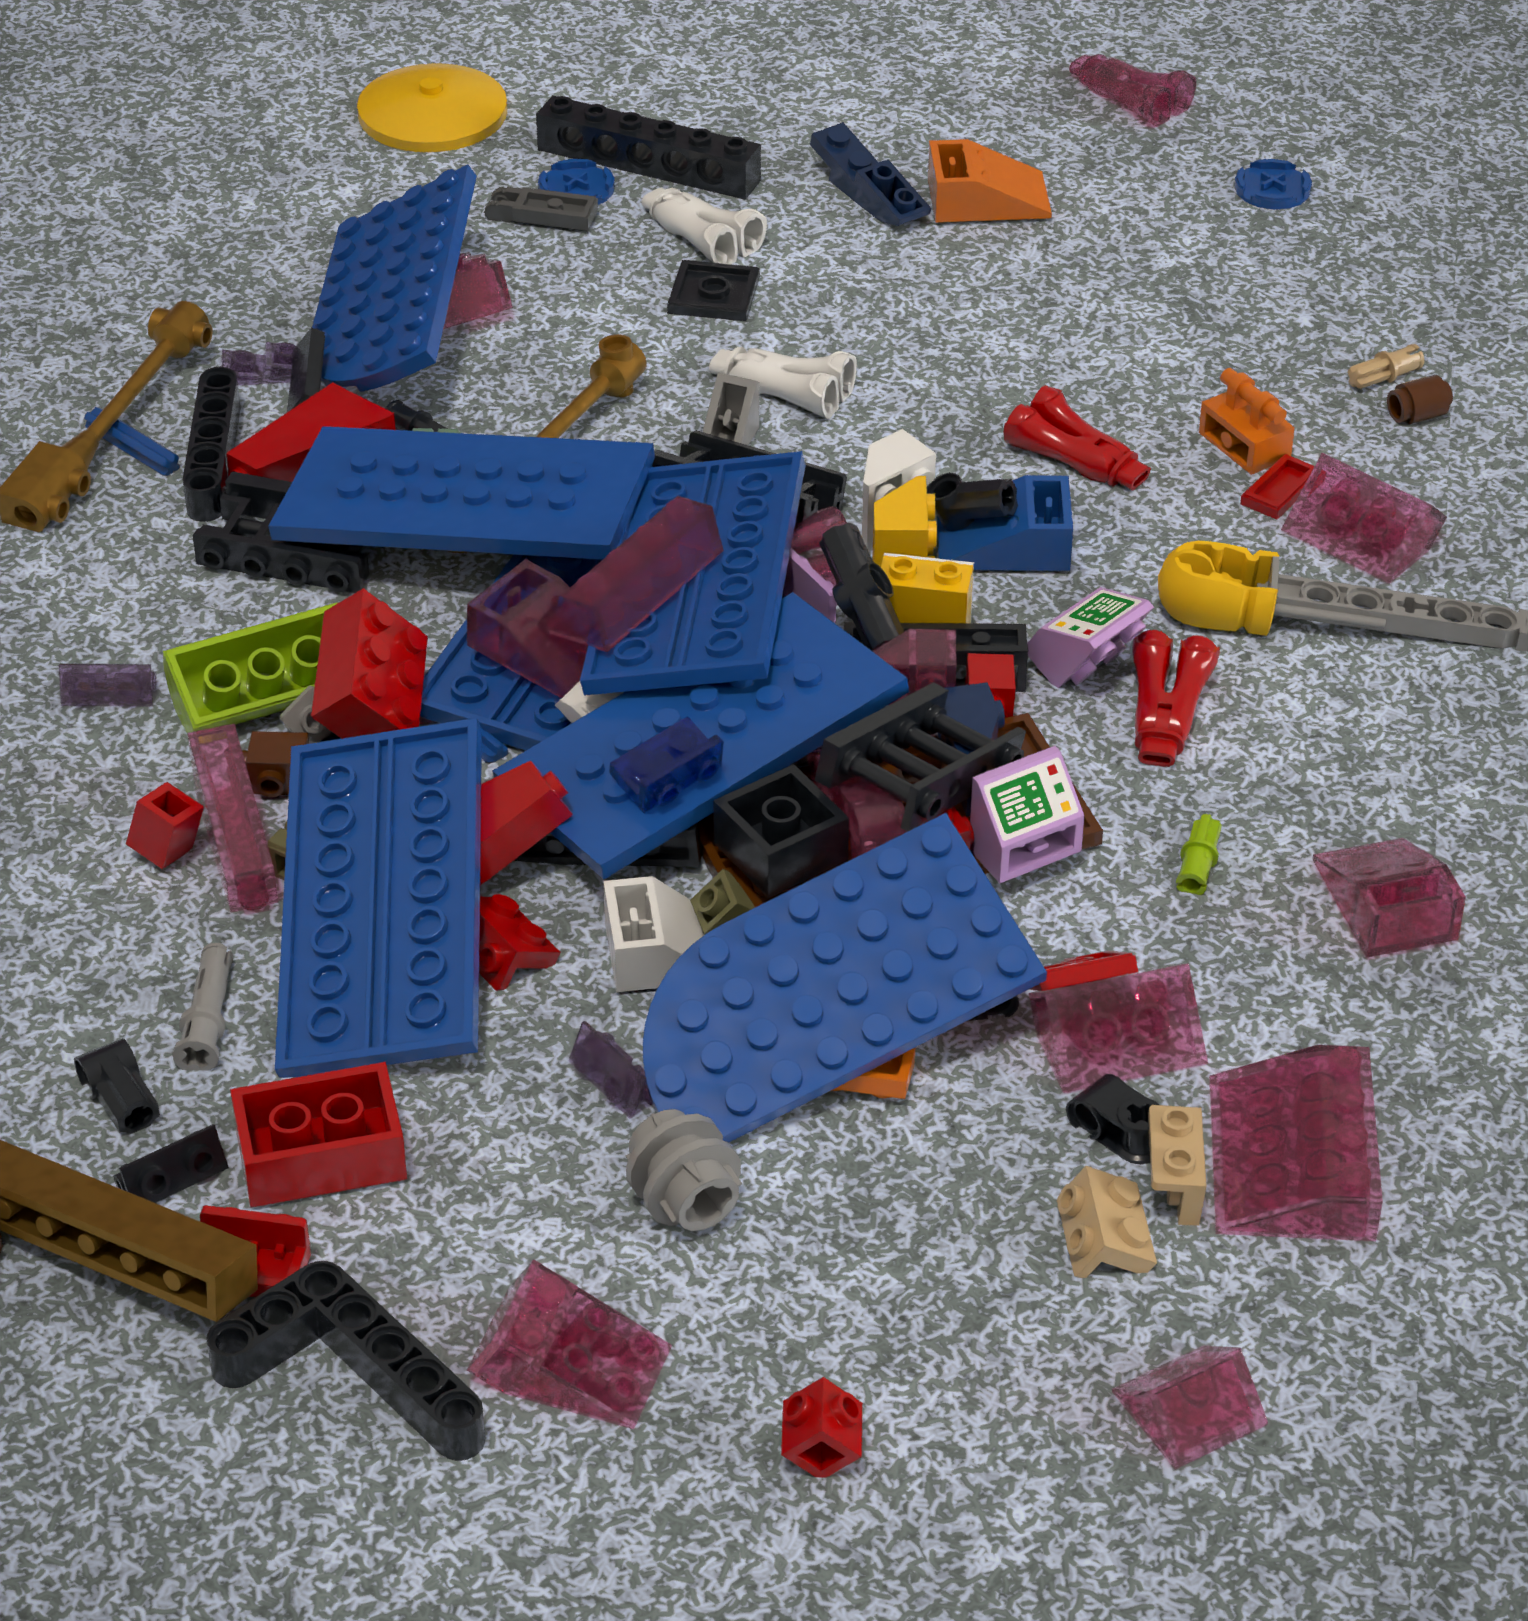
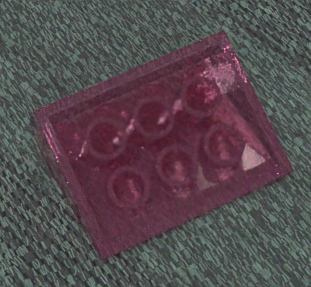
[1209,1045,1383,1241]

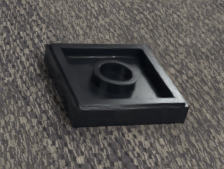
[667,260,760,321]

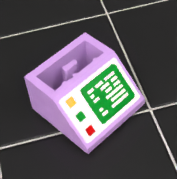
[1027,587,1154,688]
[970,746,1084,884]

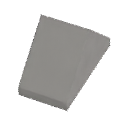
[703,372,759,445]

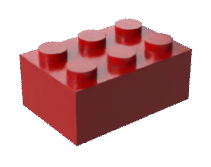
[311,588,428,739]
[230,1062,407,1208]

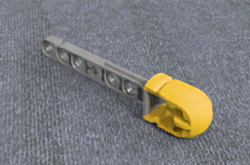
[1158,541,1528,651]

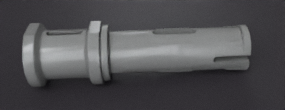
[173,943,234,1071]

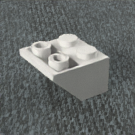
[862,429,936,552]
[603,876,704,992]

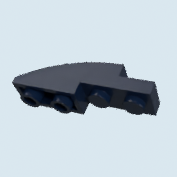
[810,122,931,226]

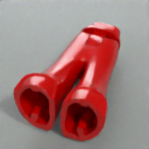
[1003,385,1151,490]
[1132,630,1220,767]

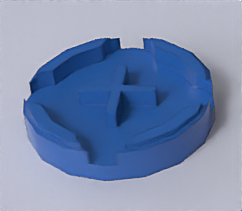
[538,159,615,205]
[1234,159,1312,210]

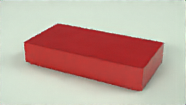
[1240,454,1322,520]

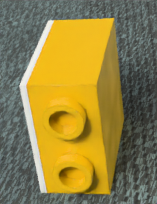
[881,553,974,623]

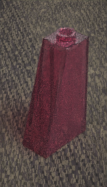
[187,724,278,913]

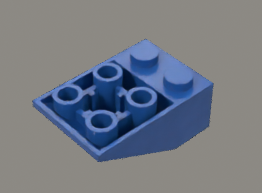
[936,475,1073,571]

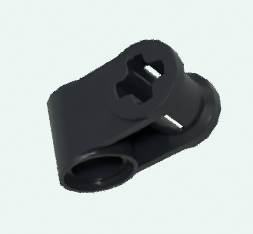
[1066,1074,1159,1165]

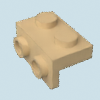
[1057,1166,1157,1278]

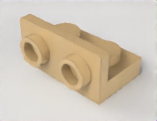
[1148,1105,1206,1226]

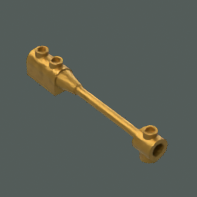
[0,301,213,532]
[446,334,647,554]

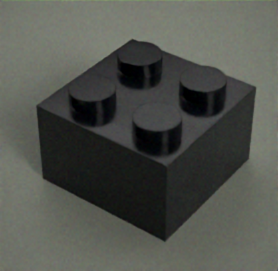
[713,764,849,898]

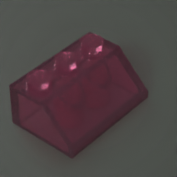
[1281,453,1447,583]
[1029,963,1208,1093]

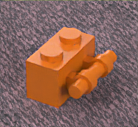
[1199,368,1295,475]

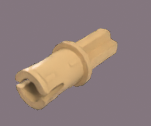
[1347,344,1424,389]

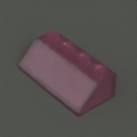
[537,496,724,652]

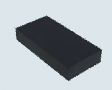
[287,327,325,412]

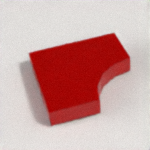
[1030,951,1139,991]

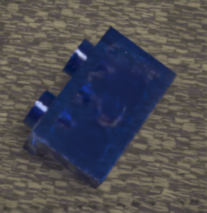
[609,716,724,813]

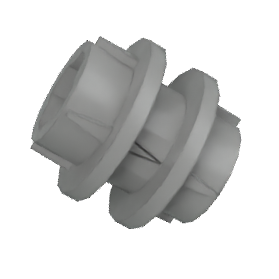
[625,1109,742,1231]

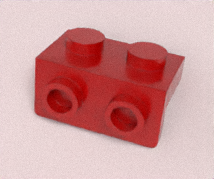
[479,894,561,991]
[200,1205,311,1297]

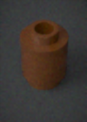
[1387,375,1453,424]

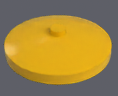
[357,63,507,152]

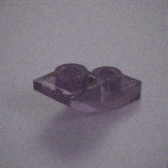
[220,342,296,386]

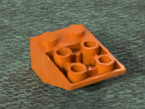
[928,139,1052,223]

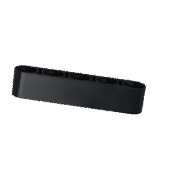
[182,367,241,522]

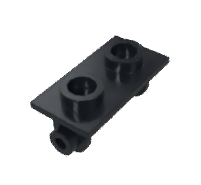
[113,1124,229,1203]

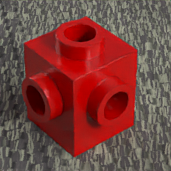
[781,1377,863,1478]

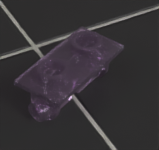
[59,664,157,707]
[568,1021,653,1119]

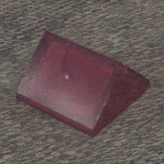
[1112,1345,1268,1470]

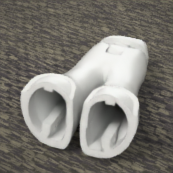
[642,188,767,264]
[709,347,857,419]

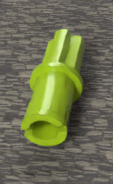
[1176,814,1222,895]

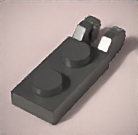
[484,186,598,231]

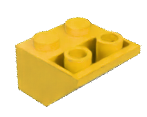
[872,476,937,567]

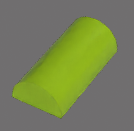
[163,602,337,737]

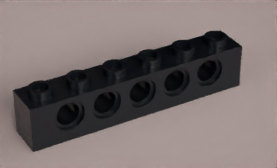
[536,95,761,200]

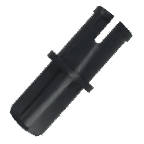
[385,400,448,432]

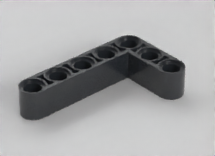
[206,1261,485,1461]

